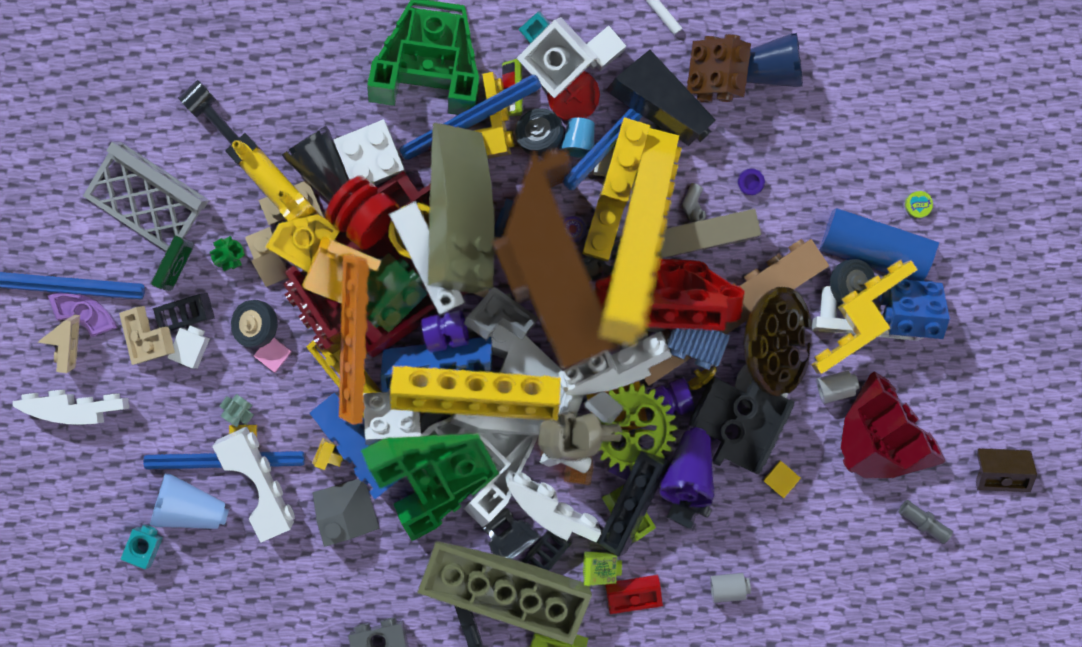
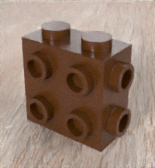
[687,34,751,103]

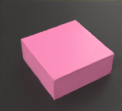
[254,337,292,373]

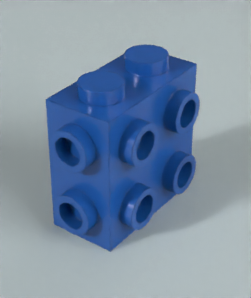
[880,279,950,339]

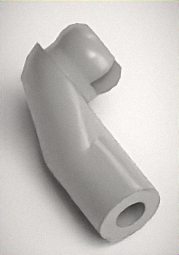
[682,183,706,223]

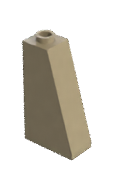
[655,208,761,259]

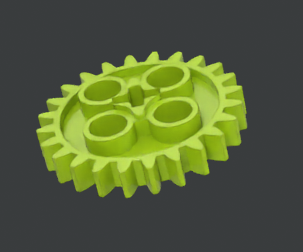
[597,383,677,472]

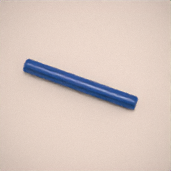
[563,108,643,190]

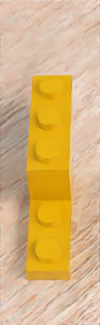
[474,72,514,159]
[582,117,650,262]
[811,260,917,374]

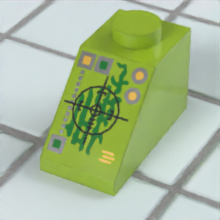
[583,551,622,586]

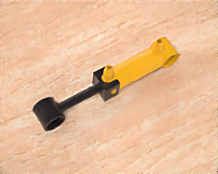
[178,80,317,221]

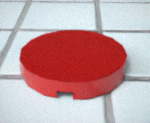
[547,70,600,121]

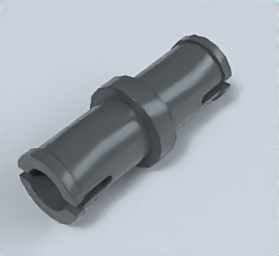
[898,500,953,544]

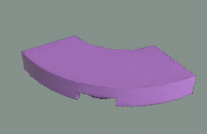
[48,293,118,337]

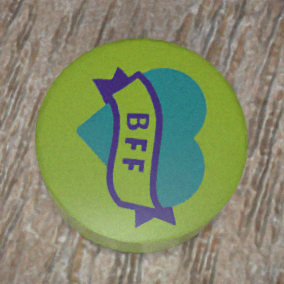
[904,191,933,218]

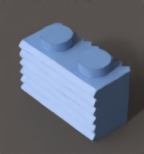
[666,328,730,370]

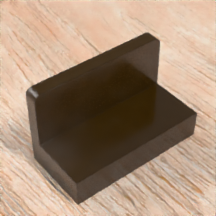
[976,448,1037,492]

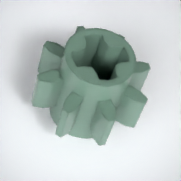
[219,394,254,427]

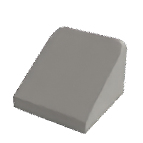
[585,392,623,424]

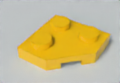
[265,214,340,272]

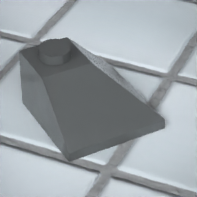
[313,479,379,547]

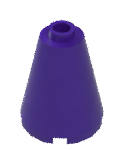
[660,428,715,507]

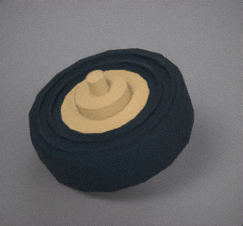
[231,300,278,348]

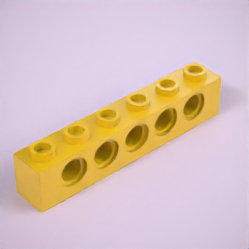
[390,366,561,421]

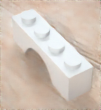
[212,427,295,543]

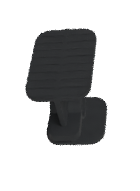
[688,376,795,475]

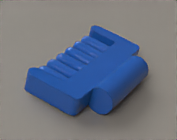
[494,198,514,253]

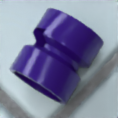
[422,310,469,353]
[648,378,695,415]

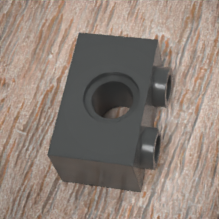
[348,617,409,647]

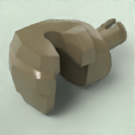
[538,411,621,461]

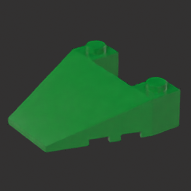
[367,0,479,115]
[361,434,499,541]

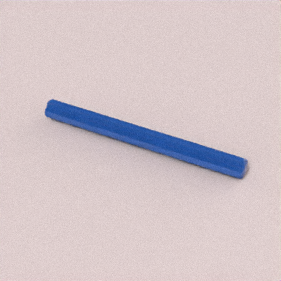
[400,75,542,160]
[0,272,145,300]
[143,451,305,470]

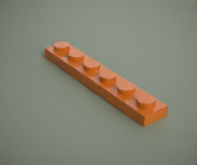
[339,255,369,424]

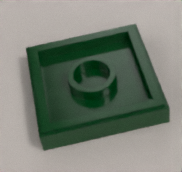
[150,235,195,291]

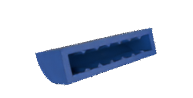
[819,208,940,281]

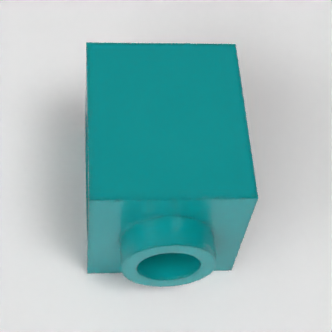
[120,525,163,570]

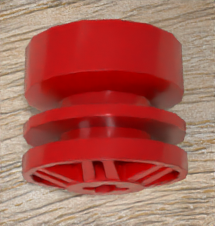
[325,175,399,250]

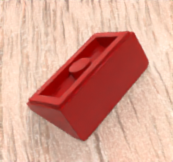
[605,575,663,614]

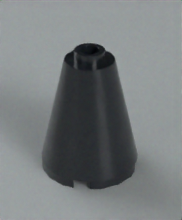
[281,125,349,202]

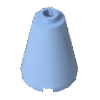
[150,473,229,529]

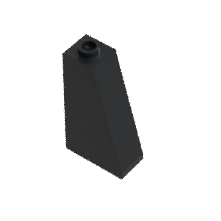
[606,49,716,146]

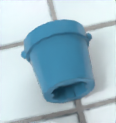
[559,118,595,158]

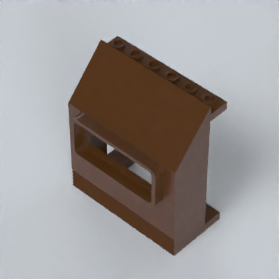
[492,149,644,369]

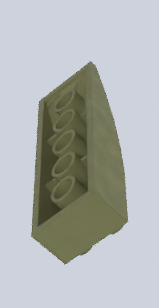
[427,122,494,293]
[417,541,592,645]

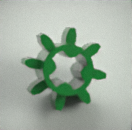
[210,236,245,271]

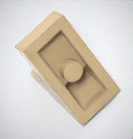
[245,227,289,287]
[38,315,80,373]

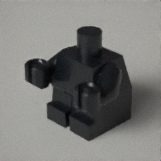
[667,500,712,531]

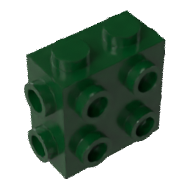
[366,252,428,332]

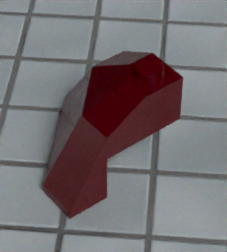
[840,371,946,478]

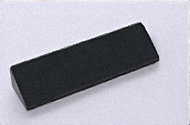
[597,451,670,557]

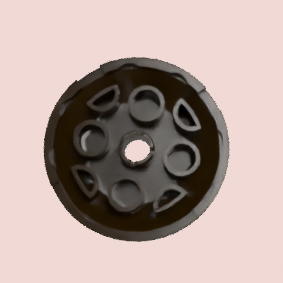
[744,287,812,396]

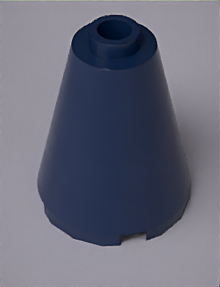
[747,33,803,87]

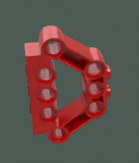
[594,259,745,331]

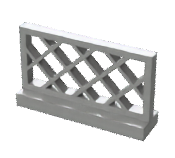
[83,142,210,251]

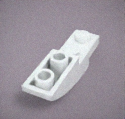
[558,331,672,396]
[13,389,129,425]
[506,470,601,542]

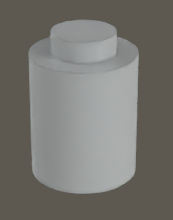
[816,370,859,404]
[710,573,751,603]

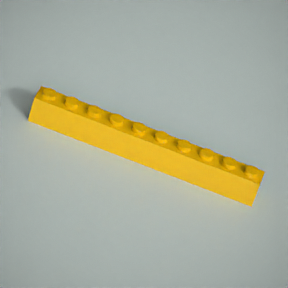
[599,128,682,345]

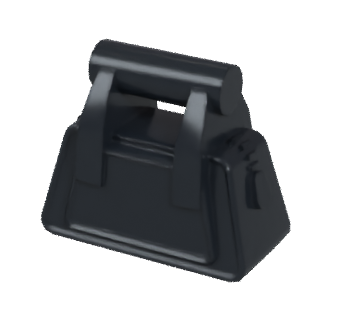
[482,508,540,559]

